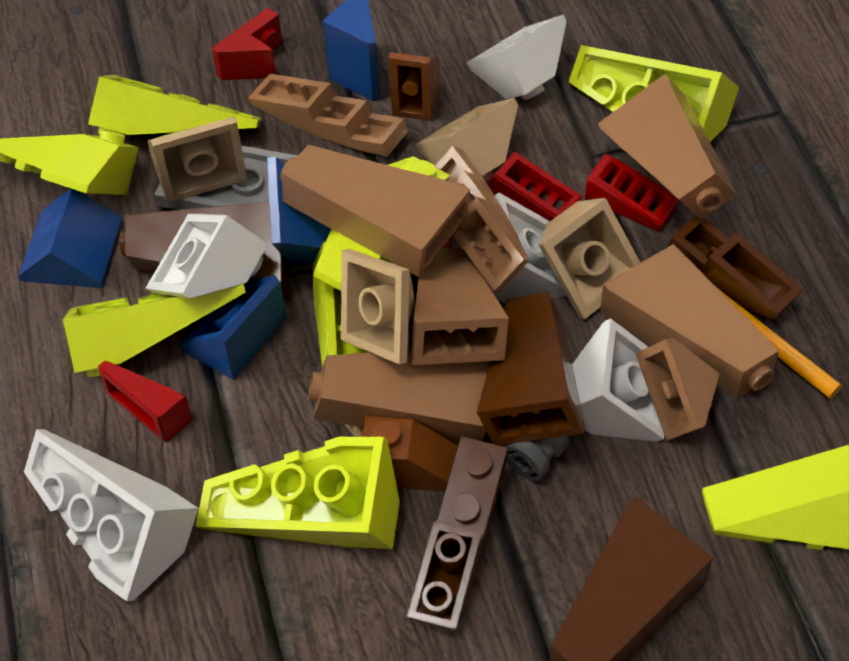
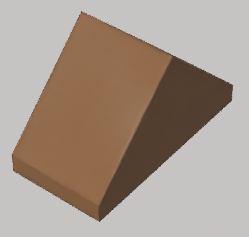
[635,337,720,441]

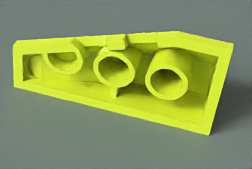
[0,129,139,195]
[195,436,400,549]
[702,445,849,551]

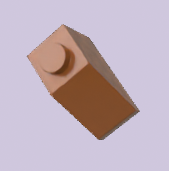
[388,52,441,121]
[362,415,458,492]

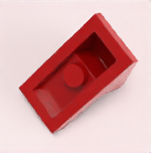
[211,8,283,80]

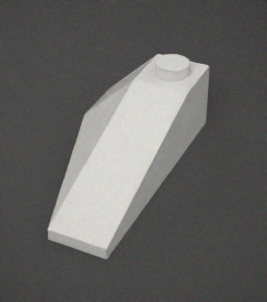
[24,429,198,601]

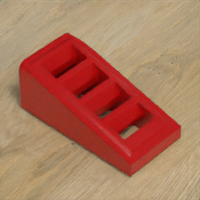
[489,151,583,221]
[585,154,679,232]
[98,360,192,442]

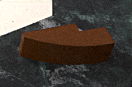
[667,216,804,319]

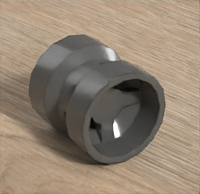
[506,436,569,481]

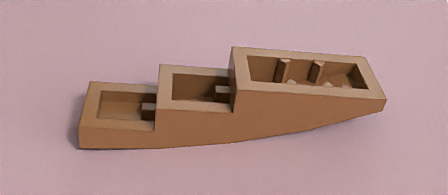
[248,74,409,157]
[435,146,529,293]

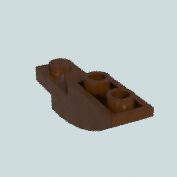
[407,437,508,632]

